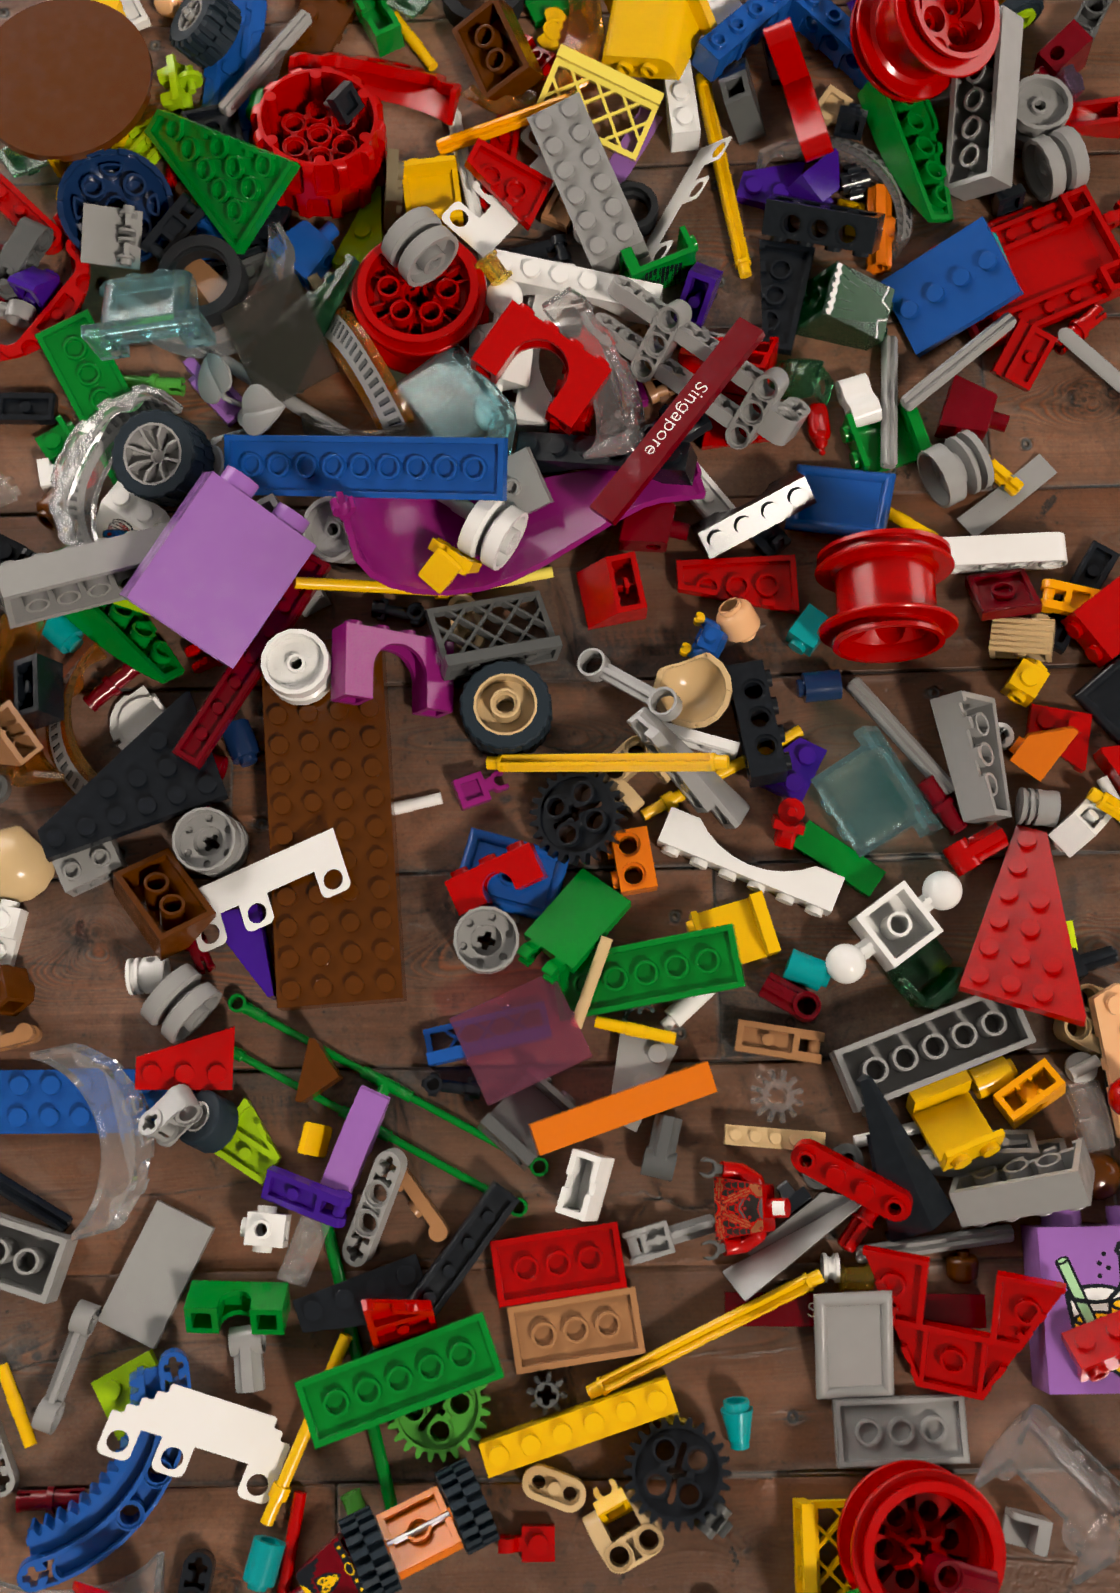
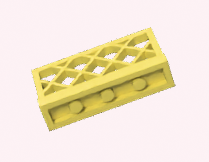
[537,44,664,162]

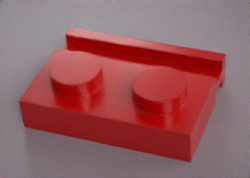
[990,318,1058,392]

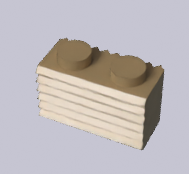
[989,614,1056,663]

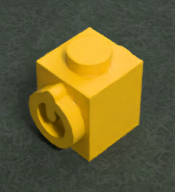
[1000,657,1050,708]

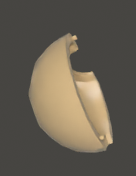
[653,652,733,729]
[0,825,55,903]

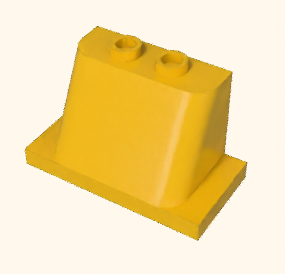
[601,0,718,80]

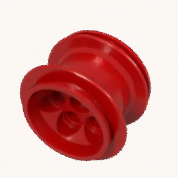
[850,0,1000,103]
[814,528,959,663]

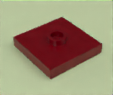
[965,568,1042,621]

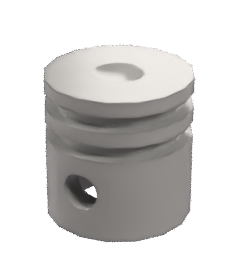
[1014,787,1061,828]

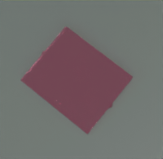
[449,976,593,1106]

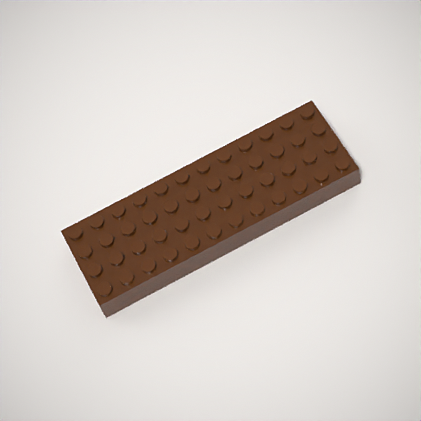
[262,639,407,1011]

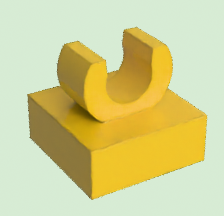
[592,1478,633,1526]

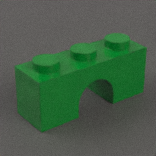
[184,1280,291,1335]

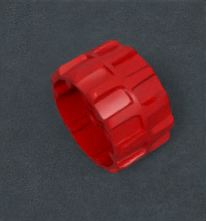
[250,66,387,219]

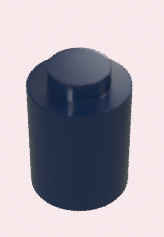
[796,669,843,703]
[222,719,262,767]

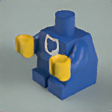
[679,612,728,659]

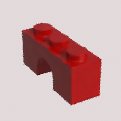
[444,840,548,916]

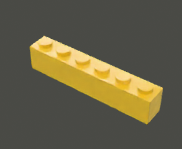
[478,1374,678,1478]

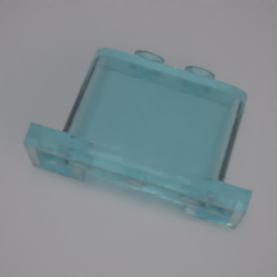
[80,269,216,361]
[811,726,943,858]

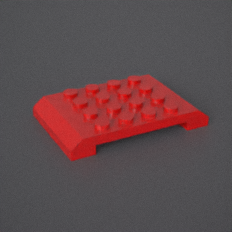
[929,184,1120,351]

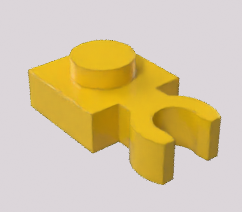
[428,538,482,576]

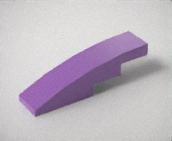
[320,1085,391,1212]

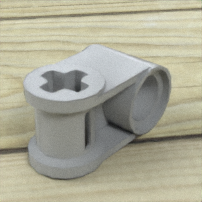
[138,1084,203,1147]

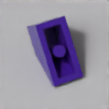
[787,148,840,204]
[673,262,723,328]
[7,266,63,314]

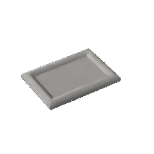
[813,1290,894,1400]

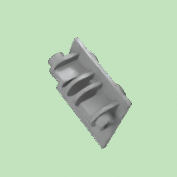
[80,203,143,270]

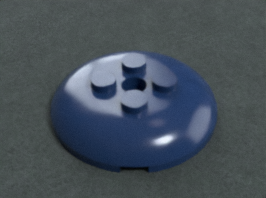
[57,148,174,263]

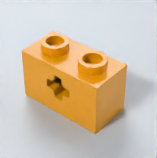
[993,1058,1066,1130]

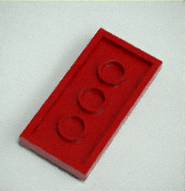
[490,1221,627,1308]

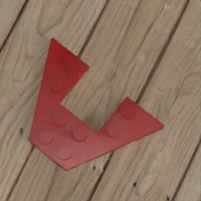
[862,1245,1067,1401]

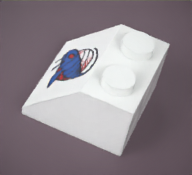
[91,481,171,539]

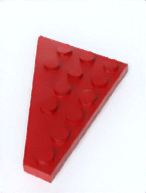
[959,825,1086,1027]

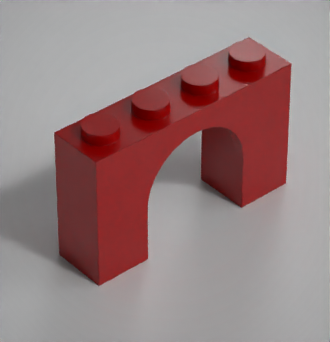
[471,300,612,436]

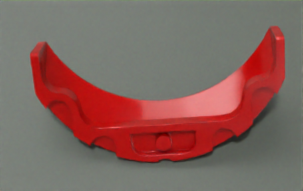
[288,52,462,126]
[0,213,90,361]

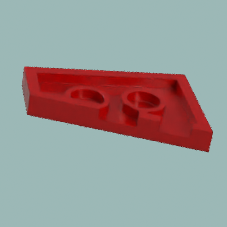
[464,137,554,231]
[135,1026,235,1090]

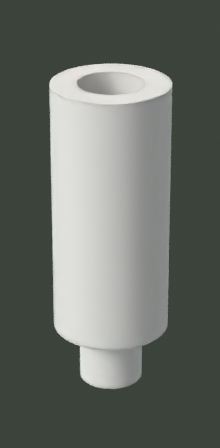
[659,993,716,1031]

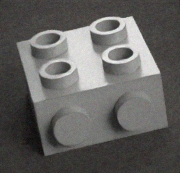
[52,839,128,897]

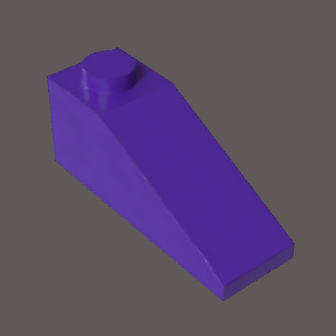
[218,904,277,1000]

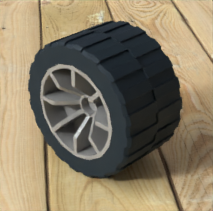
[111,409,215,507]

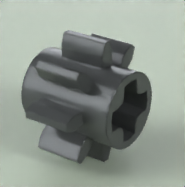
[527,1371,568,1416]
[694,1502,733,1540]

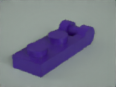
[261,1165,352,1228]

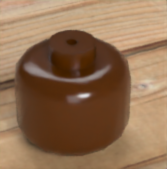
[946,1249,979,1284]

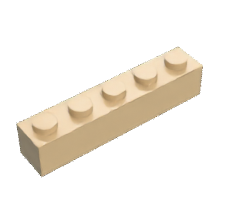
[723,1124,826,1150]

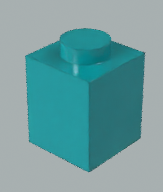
[785,603,830,657]

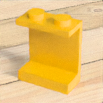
[685,891,781,965]
[906,1070,1005,1172]

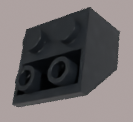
[13,653,64,731]

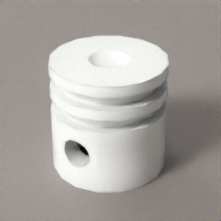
[125,956,171,995]

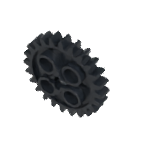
[529,772,628,866]
[623,1415,732,1533]

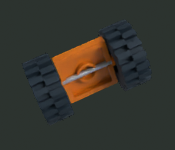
[338,1458,499,1593]

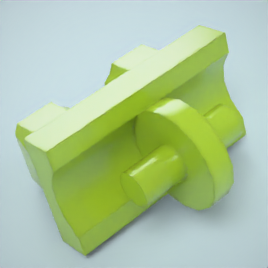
[157,53,203,112]

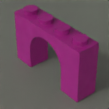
[330,619,454,718]

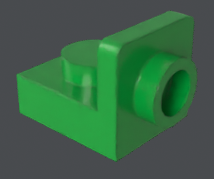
[35,415,81,464]

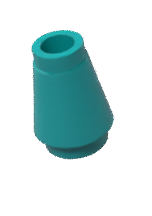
[720,1396,753,1451]

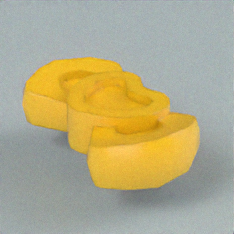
[537,7,567,51]

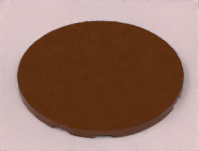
[0,0,154,162]

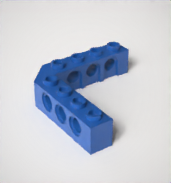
[691,0,868,90]

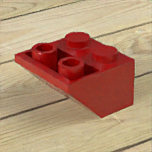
[576,551,648,630]

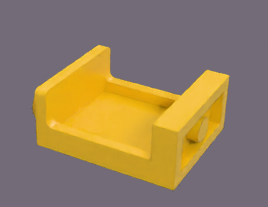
[402,154,464,232]

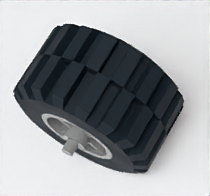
[169,0,242,68]

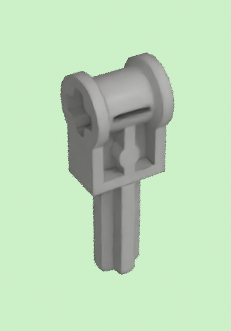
[621,1214,715,1265]

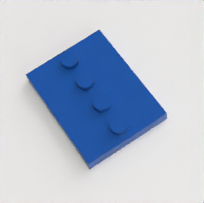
[880,216,1024,358]

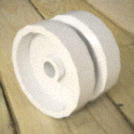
[457,500,528,571]
[261,629,331,705]

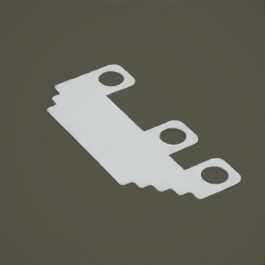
[97,1384,290,1504]

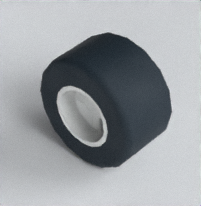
[179,1090,239,1153]

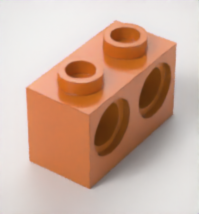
[607,826,658,896]

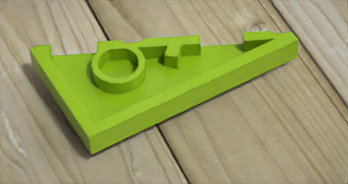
[331,185,383,276]

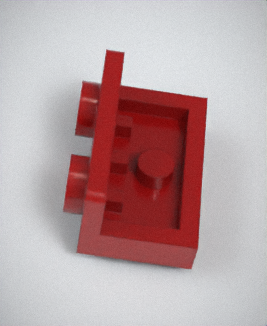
[1061,1310,1120,1383]

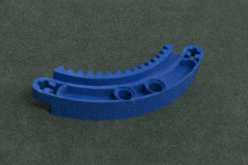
[17,1348,191,1593]

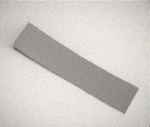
[957,453,1057,536]

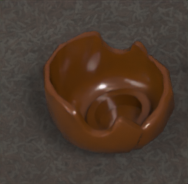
[1088,1151,1120,1201]

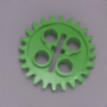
[388,1384,491,1462]

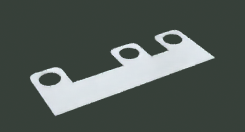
[442,125,555,259]
[638,136,732,266]
[196,828,350,952]

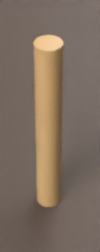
[570,935,613,1029]

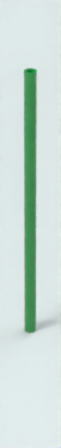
[320,1222,398,1510]

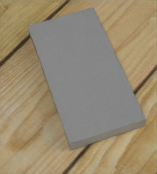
[97,1200,215,1349]
[831,1393,970,1469]

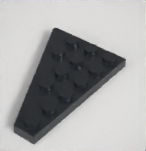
[37,691,229,862]

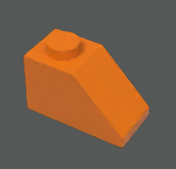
[1008,726,1079,782]

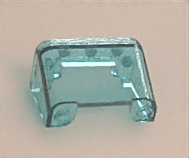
[390,344,517,456]

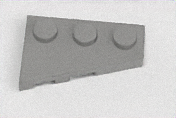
[611,1018,678,1132]

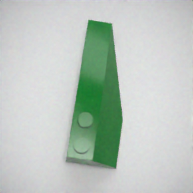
[857,81,954,223]
[55,546,185,684]

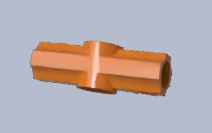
[866,184,895,275]

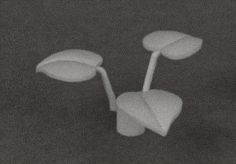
[198,353,286,476]

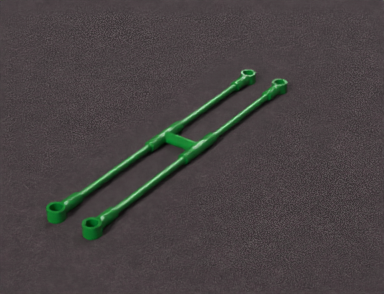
[228,994,549,1217]

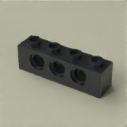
[761,194,885,257]
[726,659,792,788]

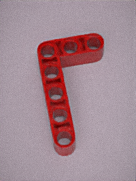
[763,17,834,163]

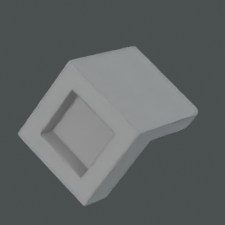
[1002,1506,1053,1558]

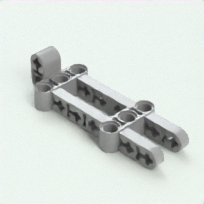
[589,275,811,450]

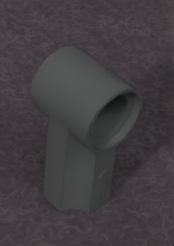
[640,1113,682,1182]

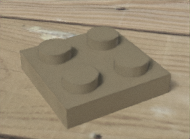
[383,148,404,231]

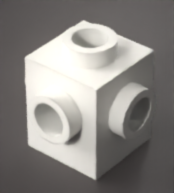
[240,1205,292,1253]

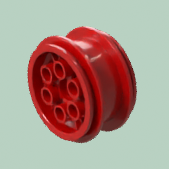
[351,242,489,376]
[837,1459,1006,1593]

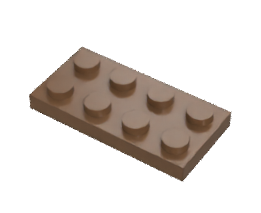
[507,1286,646,1375]

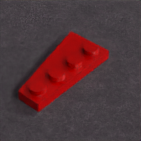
[676,554,800,615]

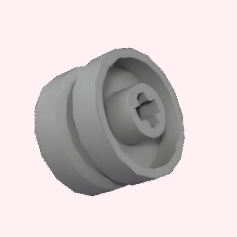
[1015,74,1073,150]
[1022,125,1090,202]
[381,206,459,287]
[303,496,357,564]
[140,963,222,1045]

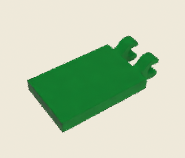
[517,868,631,985]

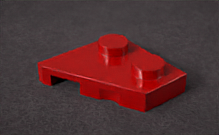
[361,1299,438,1349]

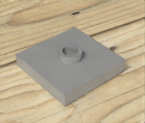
[505,447,554,514]

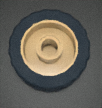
[459,661,553,756]

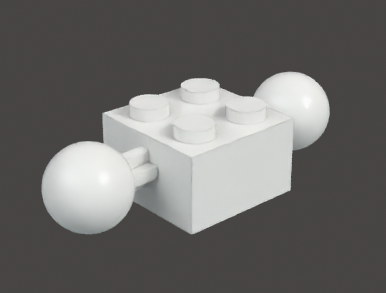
[465,278,533,434]
[826,871,963,984]

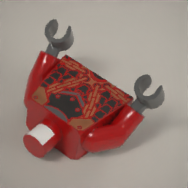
[699,1157,791,1261]

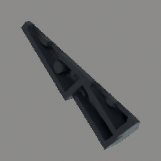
[856,1074,955,1242]

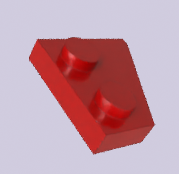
[1025,704,1093,773]

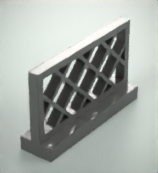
[425,590,563,681]

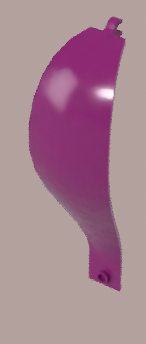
[330,462,706,596]

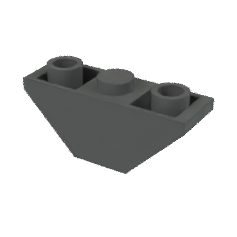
[719,57,766,145]

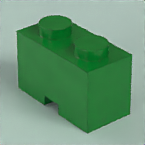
[353,0,404,57]

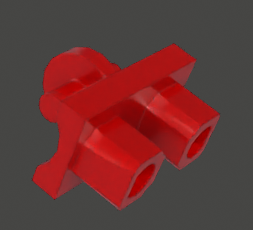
[771,797,806,850]

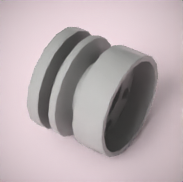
[917,429,994,508]
[172,807,250,878]
[453,906,519,975]

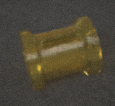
[474,249,513,286]
[837,1264,874,1293]

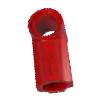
[942,823,1009,877]

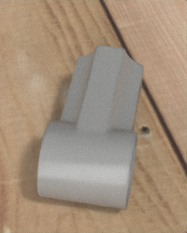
[228,1325,266,1393]

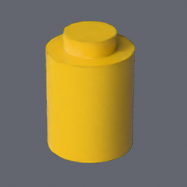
[966,1056,1018,1099]

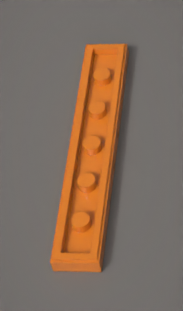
[528,1061,718,1156]

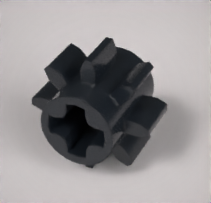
[838,162,870,202]

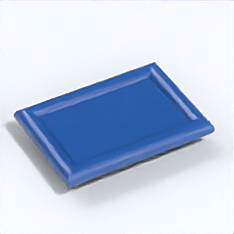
[784,464,896,536]
[460,827,569,920]

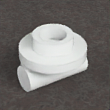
[1065,1052,1101,1084]

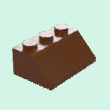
[451,0,545,102]
[113,848,216,961]

